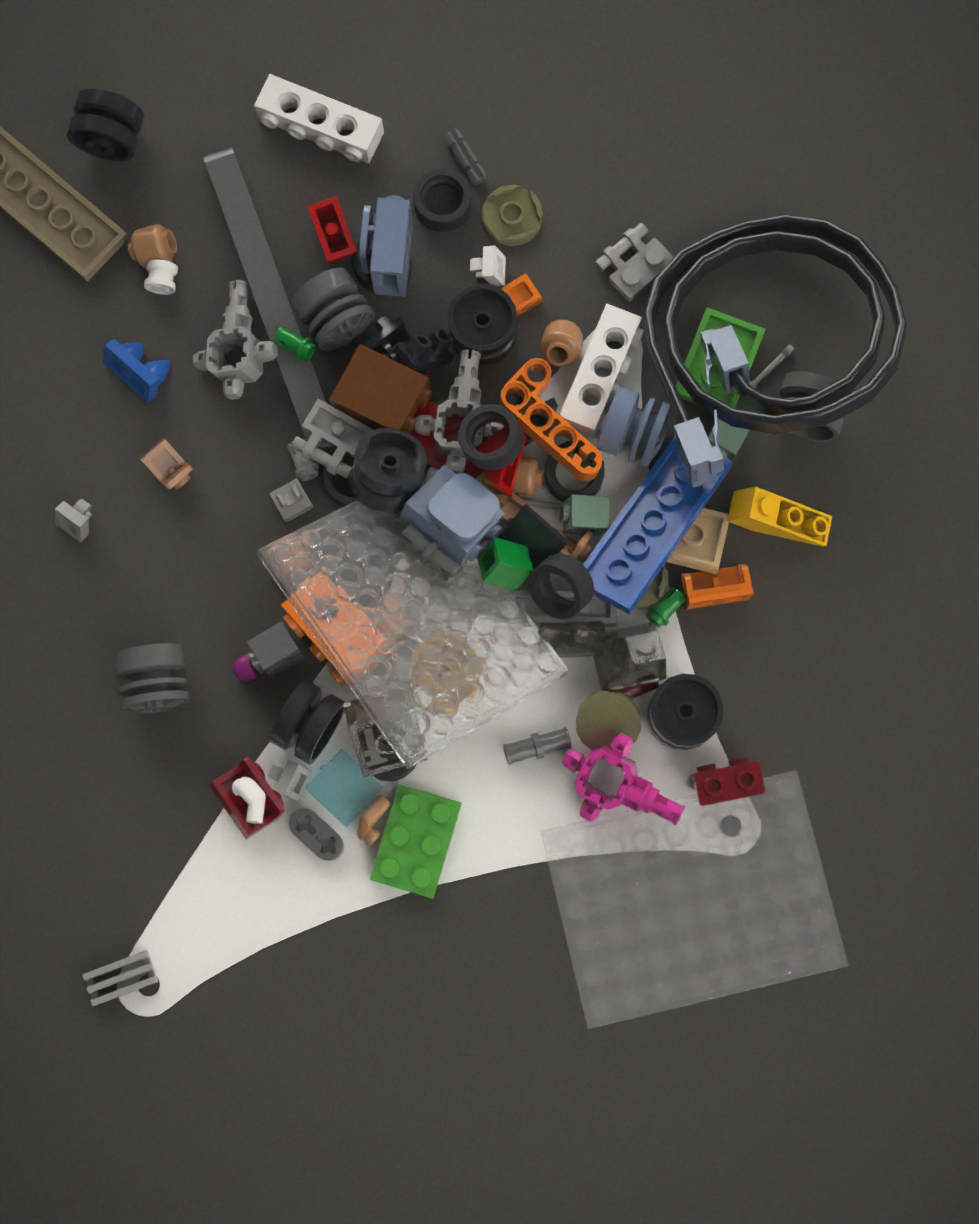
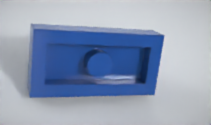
[103,339,170,403]

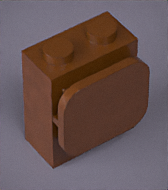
[329,344,432,434]

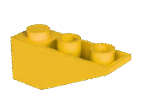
[727,487,833,547]

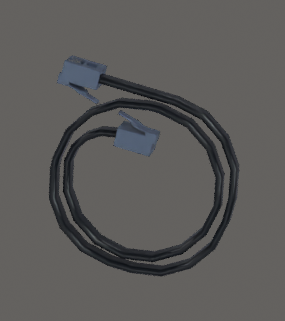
[643,214,907,488]

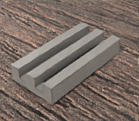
[82,950,158,1007]

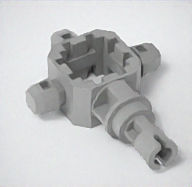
[193,280,278,400]
[415,349,504,474]

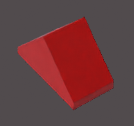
[476,426,527,497]

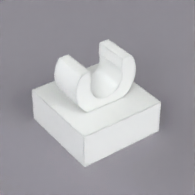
[470,245,506,287]

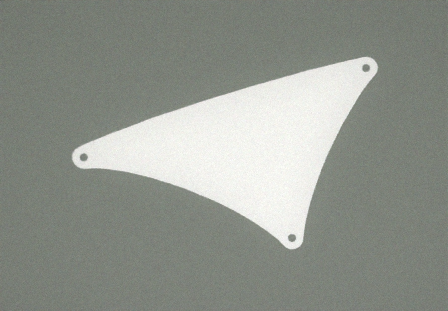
[117,330,760,1017]

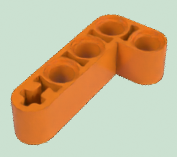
[499,358,603,481]

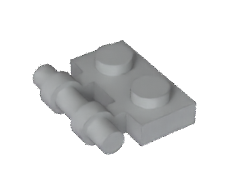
[594,223,673,303]
[291,399,374,479]

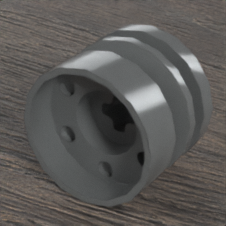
[291,267,375,352]
[114,643,190,714]

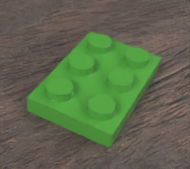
[676,307,766,408]
[370,784,462,899]

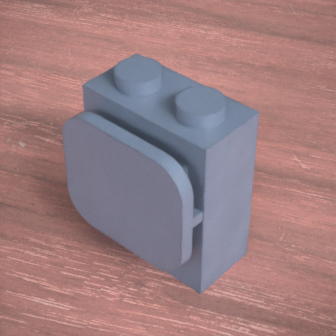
[359,195,413,297]
[398,465,505,566]

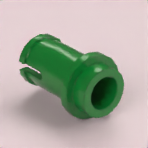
[273,325,316,361]
[646,587,686,628]

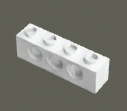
[254,74,384,164]
[560,303,644,439]

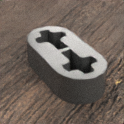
[289,808,344,861]

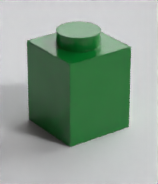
[477,537,533,591]

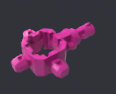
[562,733,685,825]

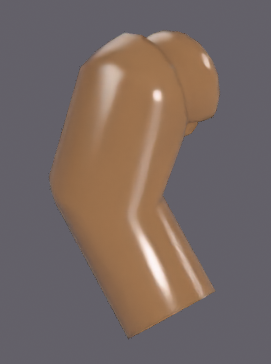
[357,795,391,846]

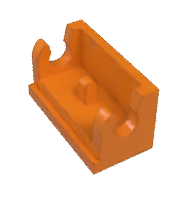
[680,564,754,610]

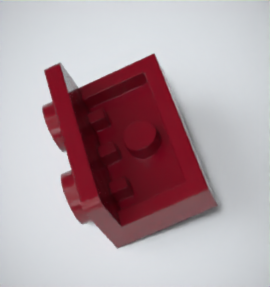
[209,756,285,840]
[689,757,766,806]

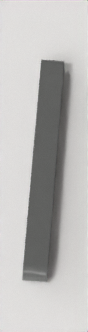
[203,147,337,462]

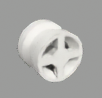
[144,259,178,295]

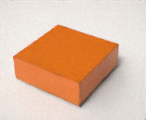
[500,273,543,317]

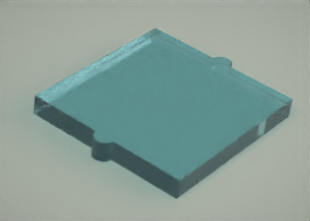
[304,749,384,827]

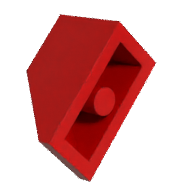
[307,196,358,264]

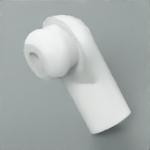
[232,777,266,824]

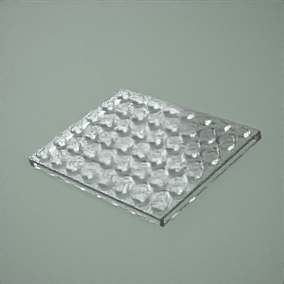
[257,475,569,769]
[540,770,849,1029]

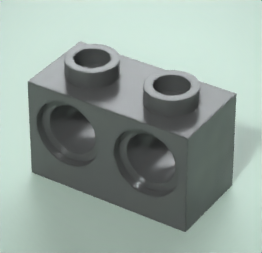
[247,621,305,679]

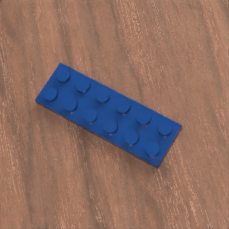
[583,436,732,615]

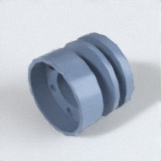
[597,386,670,468]

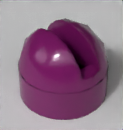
[233,655,260,681]

